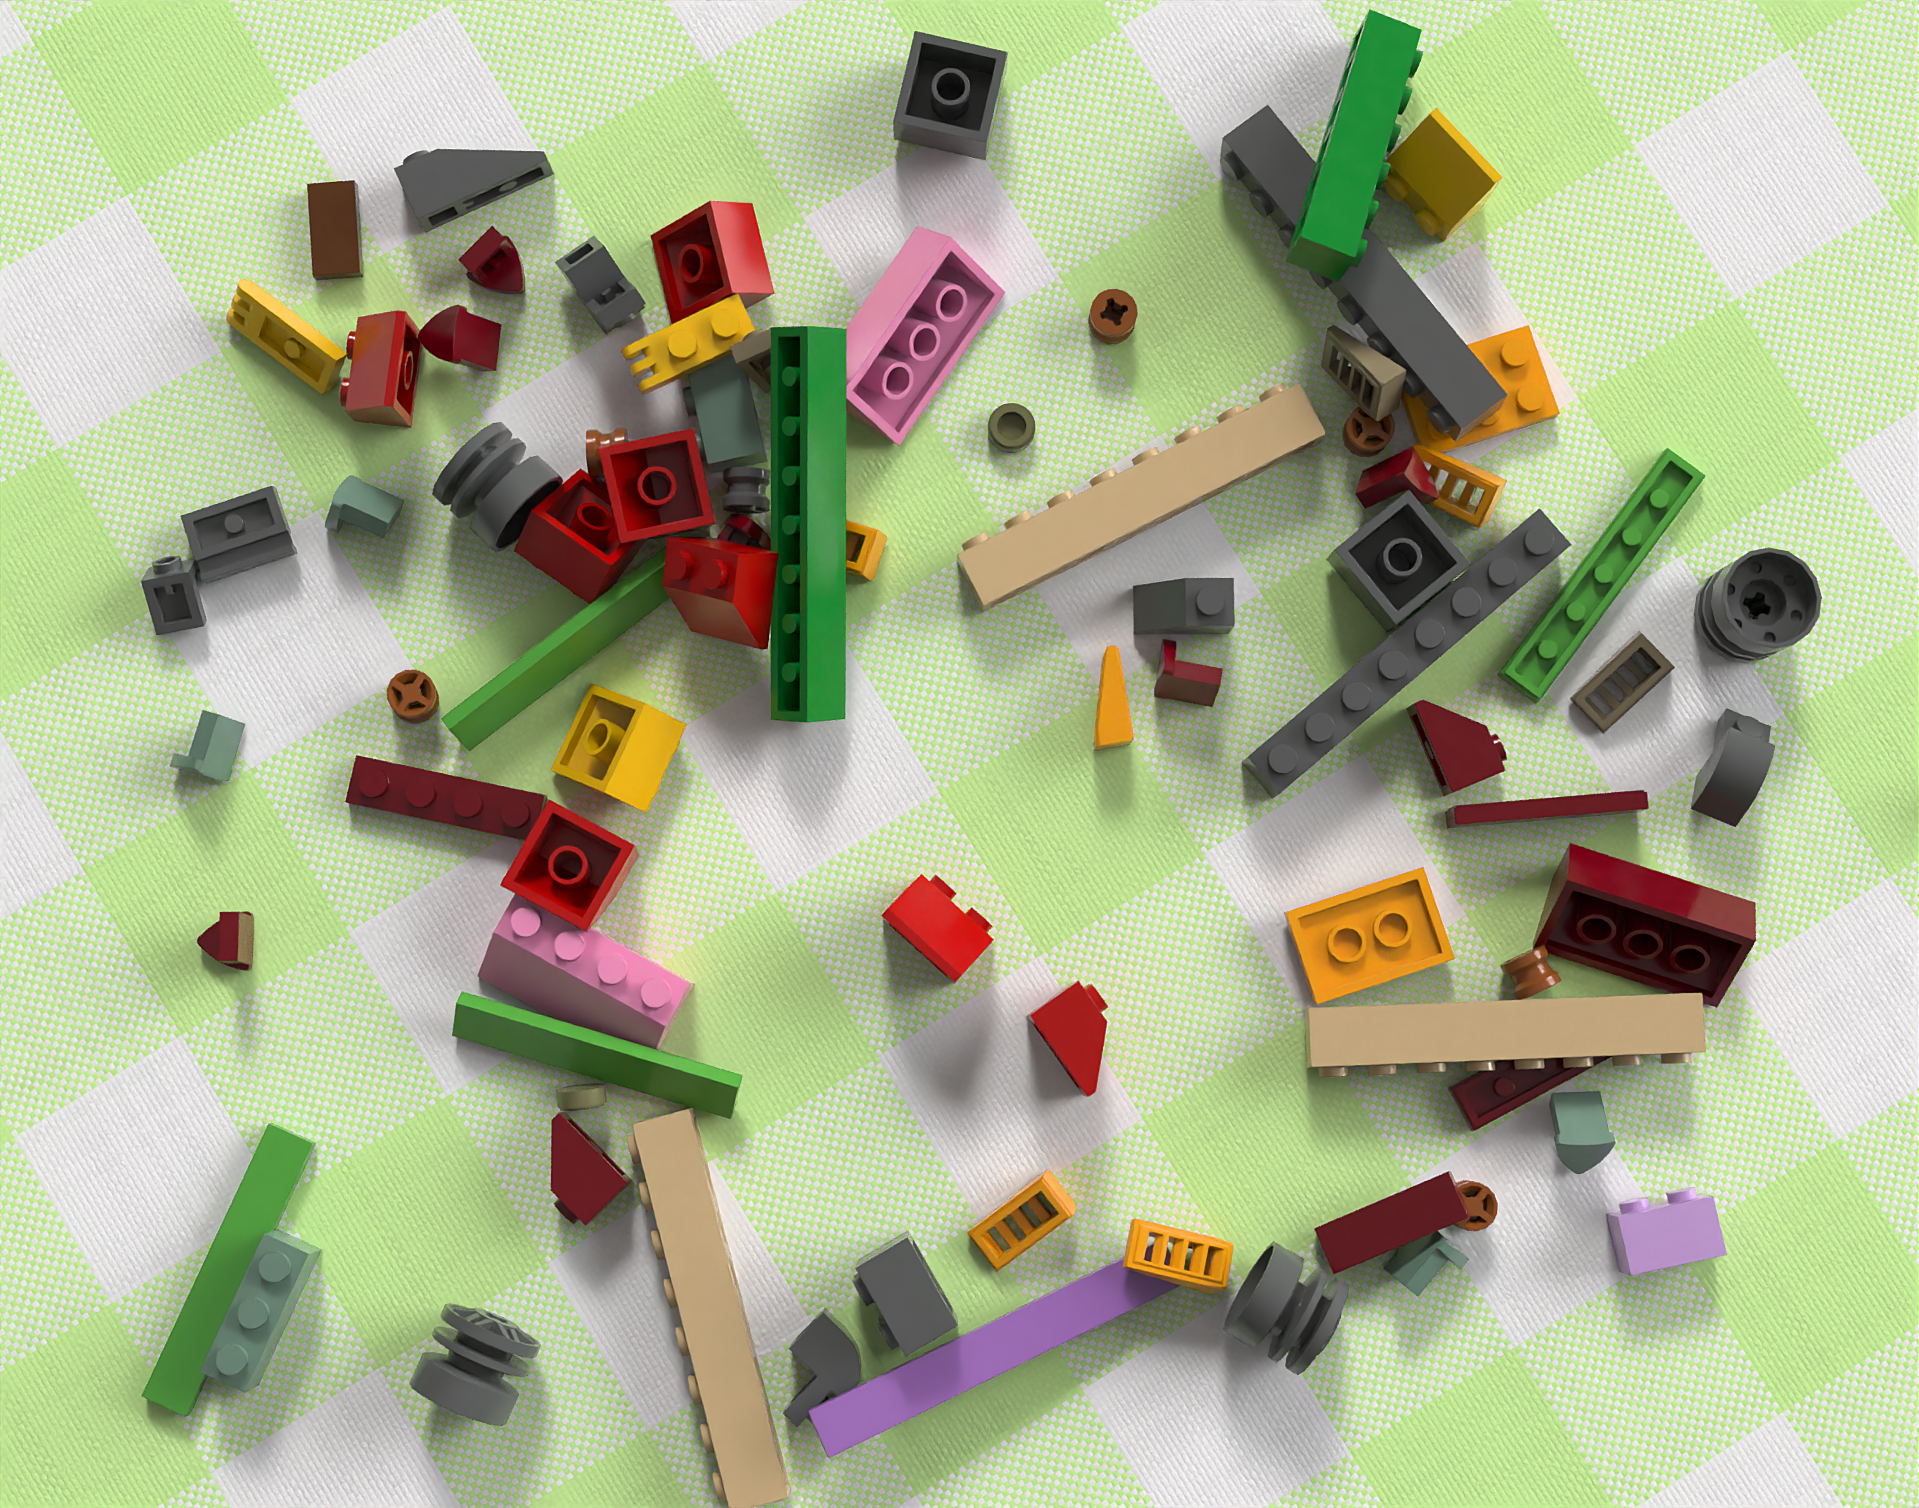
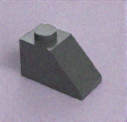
[1133,578,1235,634]

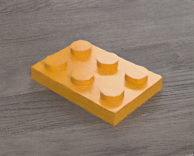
[1401,325,1560,454]
[1284,867,1455,1005]

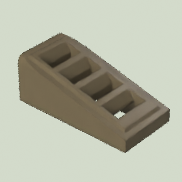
[1321,325,1406,421]
[1569,631,1675,734]

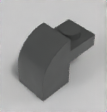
[555,236,646,334]
[1691,708,1775,827]
[783,1308,861,1427]

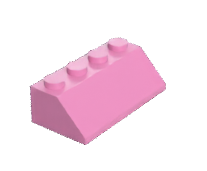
[846,226,1006,446]
[477,894,694,1050]

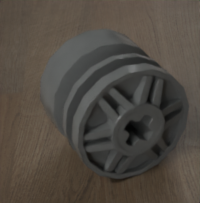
[432,422,563,552]
[1694,547,1822,663]
[1223,1241,1349,1375]
[409,1303,541,1426]

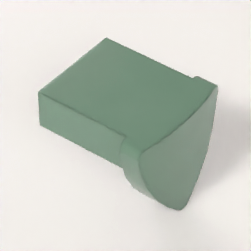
[325,475,405,538]
[169,710,245,781]
[1549,1091,1616,1174]
[1384,1231,1469,1297]

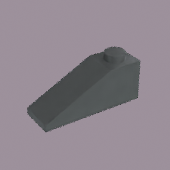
[394,149,554,232]

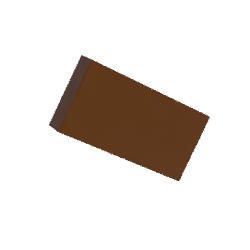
[307,180,363,280]

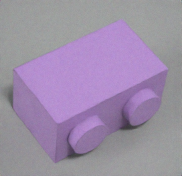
[1606,1187,1727,1276]

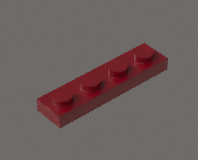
[345,755,547,841]

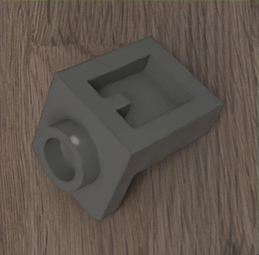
[141,556,207,635]

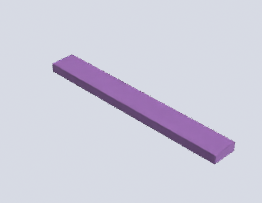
[807,1242,1181,1458]

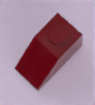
[1406,700,1507,796]
[551,1112,633,1226]

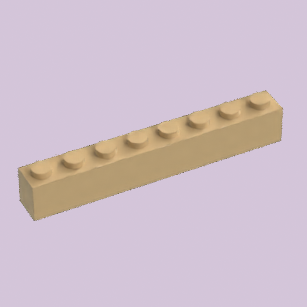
[957,383,1326,612]
[1304,993,1706,1077]
[627,1108,791,1508]

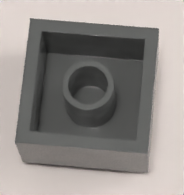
[893,31,1008,160]
[1326,490,1471,633]
[852,1231,958,1356]

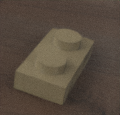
[730,328,771,393]

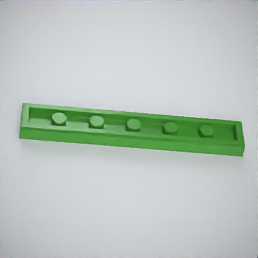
[1497,447,1706,704]
[441,546,670,752]
[452,991,743,1119]
[141,1123,316,1417]

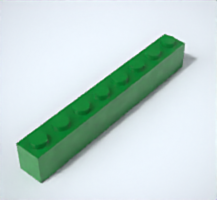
[771,326,847,723]

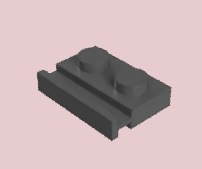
[180,486,298,584]

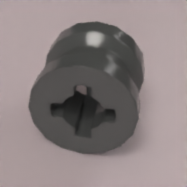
[722,467,771,514]

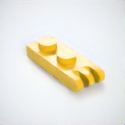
[226,279,348,395]
[621,293,756,395]

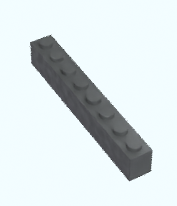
[1220,105,1508,442]
[1241,508,1572,799]

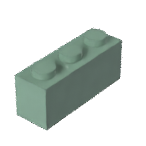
[682,354,767,474]
[199,1229,322,1393]

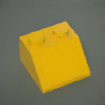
[1383,107,1503,242]
[551,683,687,812]

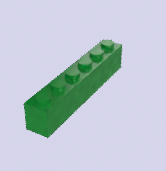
[1285,9,1423,282]

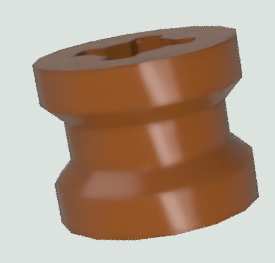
[1088,289,1138,344]
[1342,406,1395,458]
[586,428,629,478]
[387,670,439,724]
[1500,945,1561,1000]
[1453,1180,1498,1231]

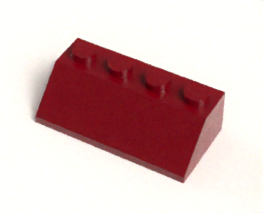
[1533,843,1756,1008]

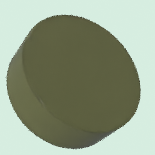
[988,403,1035,453]
[556,1083,607,1111]

